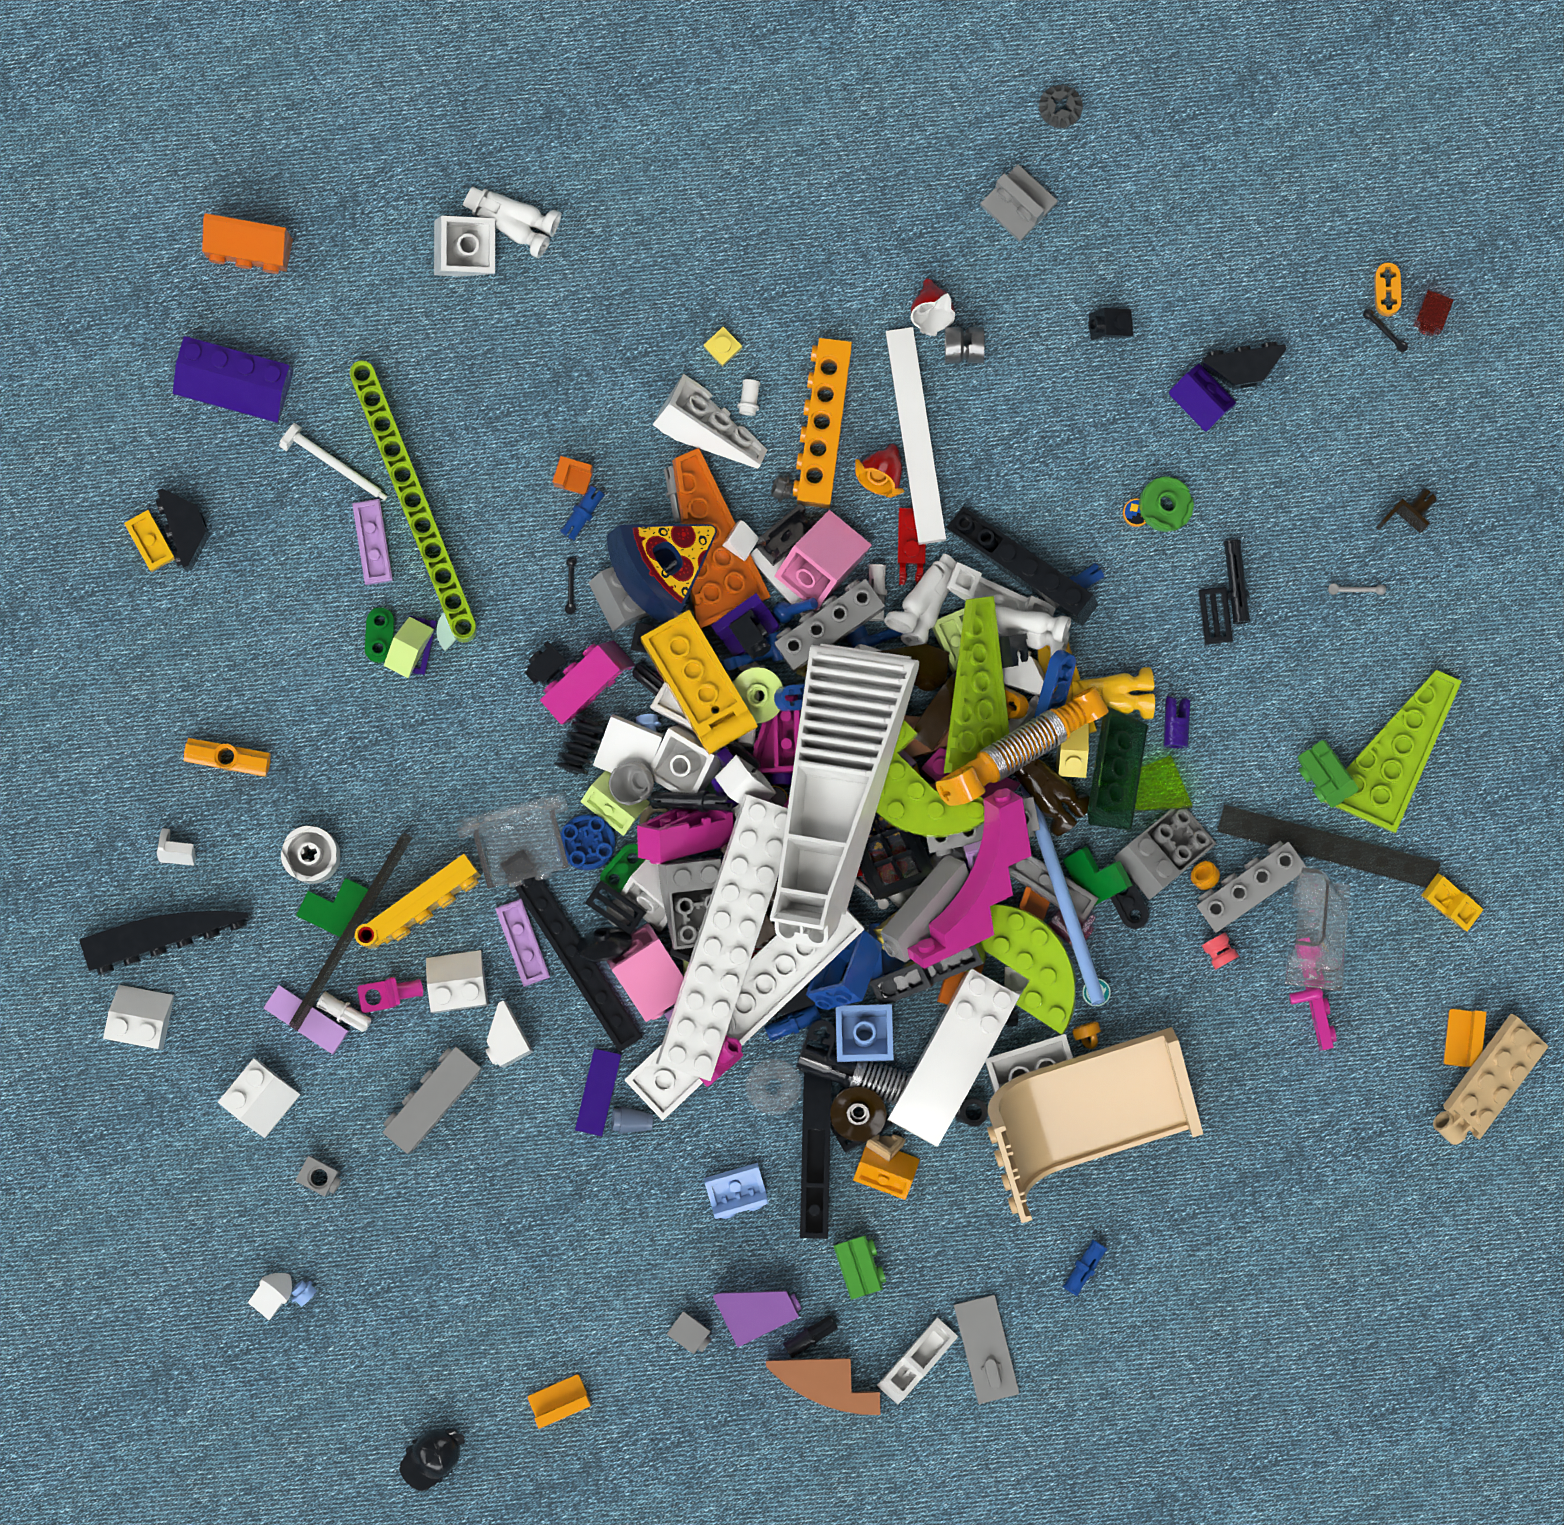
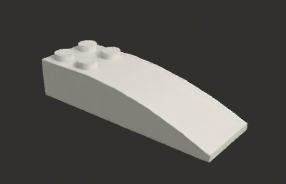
[887,969,1020,1147]

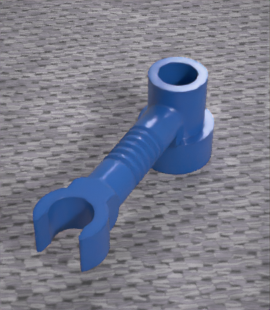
[846,625,903,648]
[720,630,784,671]

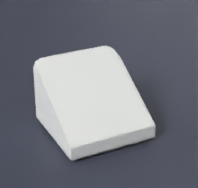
[722,520,759,561]

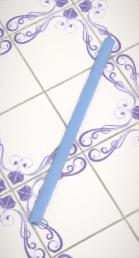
[1017,779,1105,1005]

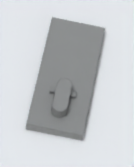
[954,1295,1019,1404]

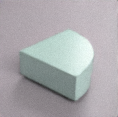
[436,613,464,652]

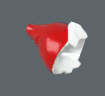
[910,278,955,336]

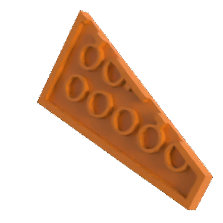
[672,448,771,629]

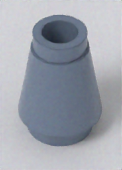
[611,1106,653,1134]

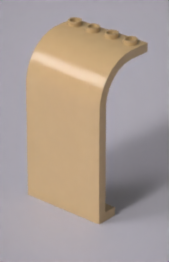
[987,1027,1203,1223]

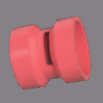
[1201,932,1239,970]

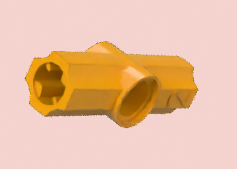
[184,738,271,777]

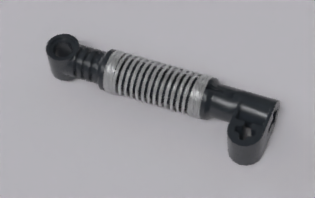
[795,1019,988,1127]

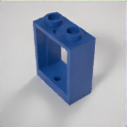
[806,930,883,1010]

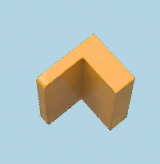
[1443,1009,1487,1068]
[853,1143,920,1200]
[528,1374,592,1429]

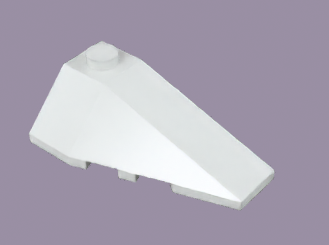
[653,374,767,469]

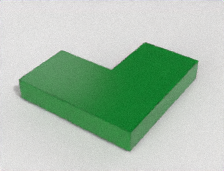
[1063,847,1133,906]
[296,878,371,940]

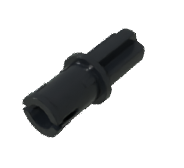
[783,1316,838,1358]

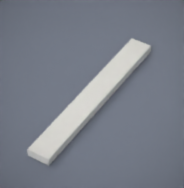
[886,327,946,545]

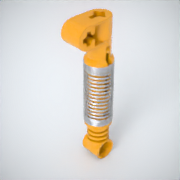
[936,686,1109,806]

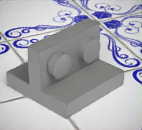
[980,164,1058,242]

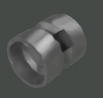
[945,327,984,363]

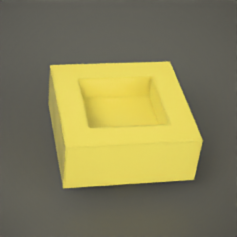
[703,327,742,367]

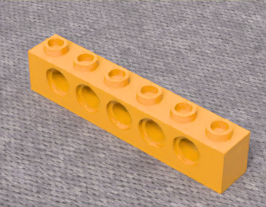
[792,338,852,509]

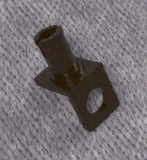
[1376,489,1437,533]

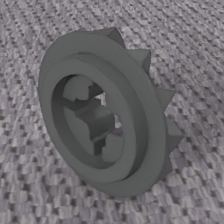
[1039,84,1083,128]

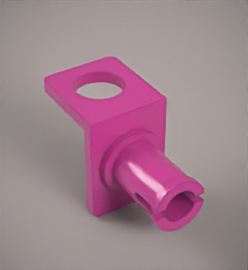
[357,977,423,1013]
[699,1035,743,1087]

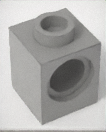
[295,1156,342,1197]
[667,1311,712,1354]

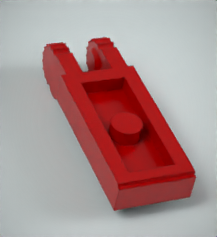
[897,508,926,585]

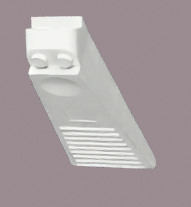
[770,644,919,947]

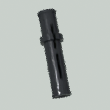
[1223,539,1251,624]
[650,790,733,813]

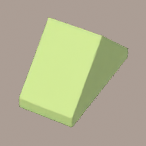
[384,617,434,679]

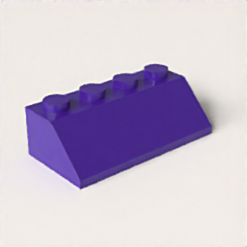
[173,336,294,423]

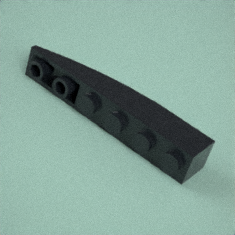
[947,506,1099,626]
[79,911,252,975]
[800,1072,832,1239]

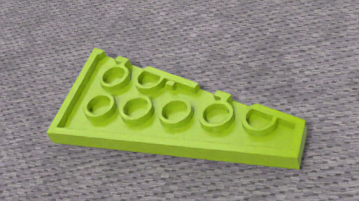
[944,596,1010,773]
[1324,670,1462,834]

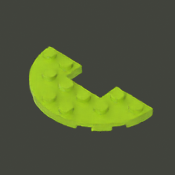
[876,719,984,838]
[966,904,1076,1035]

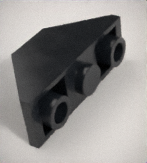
[1201,341,1286,390]
[156,488,210,572]

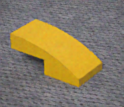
[1421,873,1484,931]

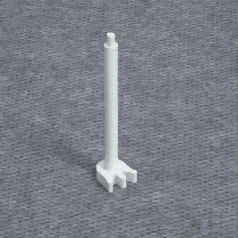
[279,423,388,501]

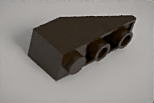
[876,644,949,692]

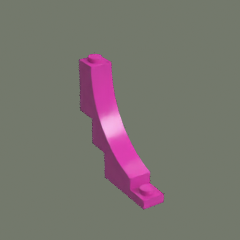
[907,788,1032,969]

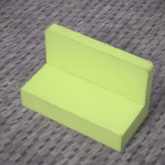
[581,771,650,836]

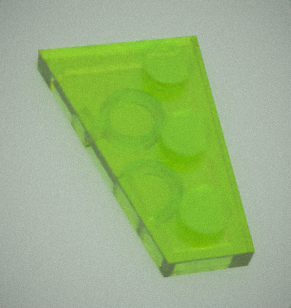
[1094,755,1193,813]

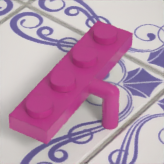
[1289,938,1337,1051]

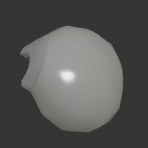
[609,761,654,805]

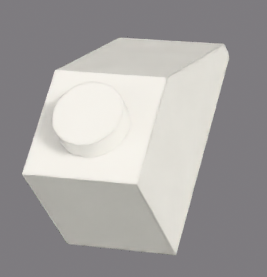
[1002,650,1054,696]

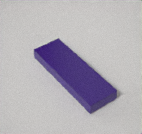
[575,1048,622,1137]

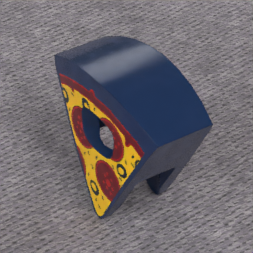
[606,524,717,624]

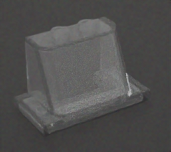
[457,792,569,889]
[1285,867,1350,991]

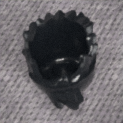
[399,1428,465,1491]

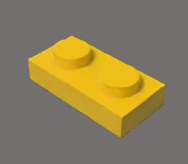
[124,510,175,572]

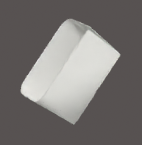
[715,755,776,805]

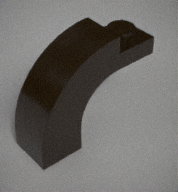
[914,669,957,750]

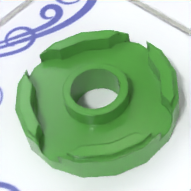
[1139,476,1194,532]

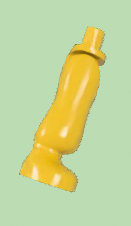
[1065,667,1155,719]

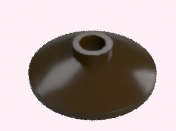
[830,1086,887,1141]

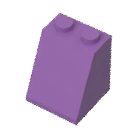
[713,1290,801,1347]

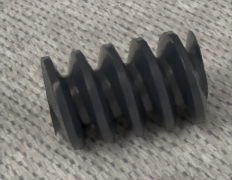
[553,714,606,775]

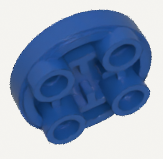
[560,814,616,871]

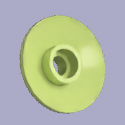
[733,667,783,723]

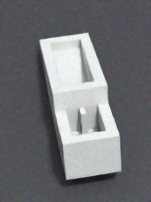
[877,1317,958,1404]

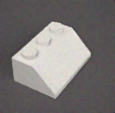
[985,1034,1073,1094]

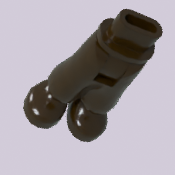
[1013,757,1093,836]

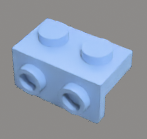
[704,1163,769,1219]

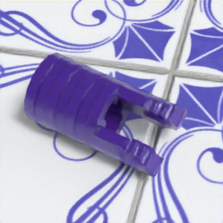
[1163,696,1191,749]

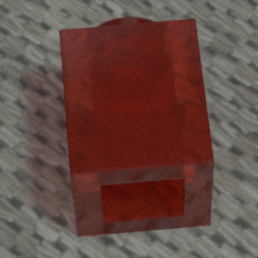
[1413,290,1454,336]

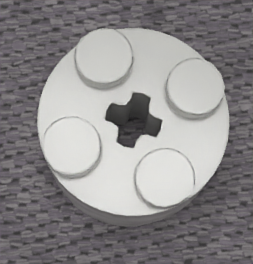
[281,826,340,884]

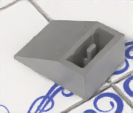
[588,567,691,631]
[1113,801,1217,900]
[658,857,721,950]

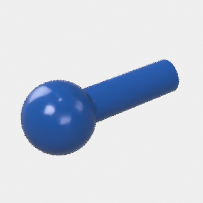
[773,598,818,624]

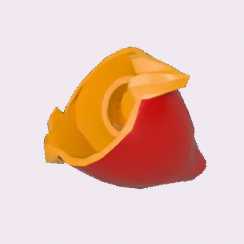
[855,444,905,498]

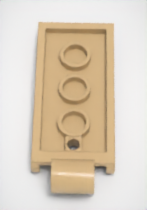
[1433,1014,1549,1145]

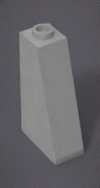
[880,855,969,962]

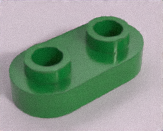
[365,608,395,664]
[600,844,646,893]

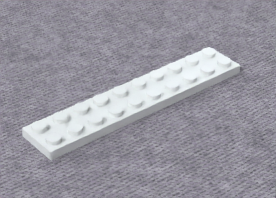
[656,794,788,1081]
[625,909,865,1121]

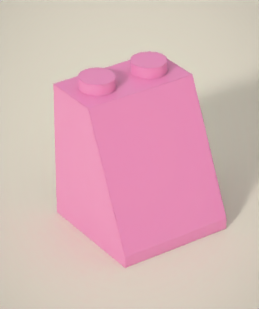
[774,510,872,611]
[607,923,684,1022]

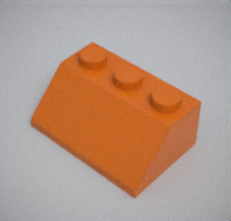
[202,213,293,274]

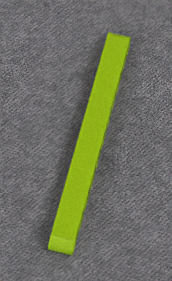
[349,360,477,643]

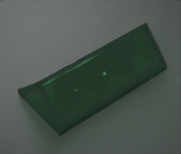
[1087,706,1148,830]

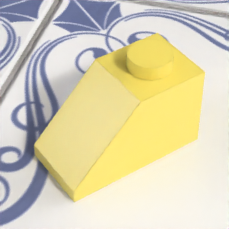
[1056,723,1089,778]

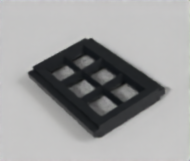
[859,813,934,900]

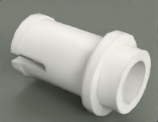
[737,379,760,416]

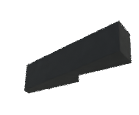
[870,942,987,1005]

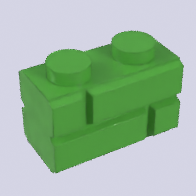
[1297,740,1359,808]
[833,1235,886,1300]

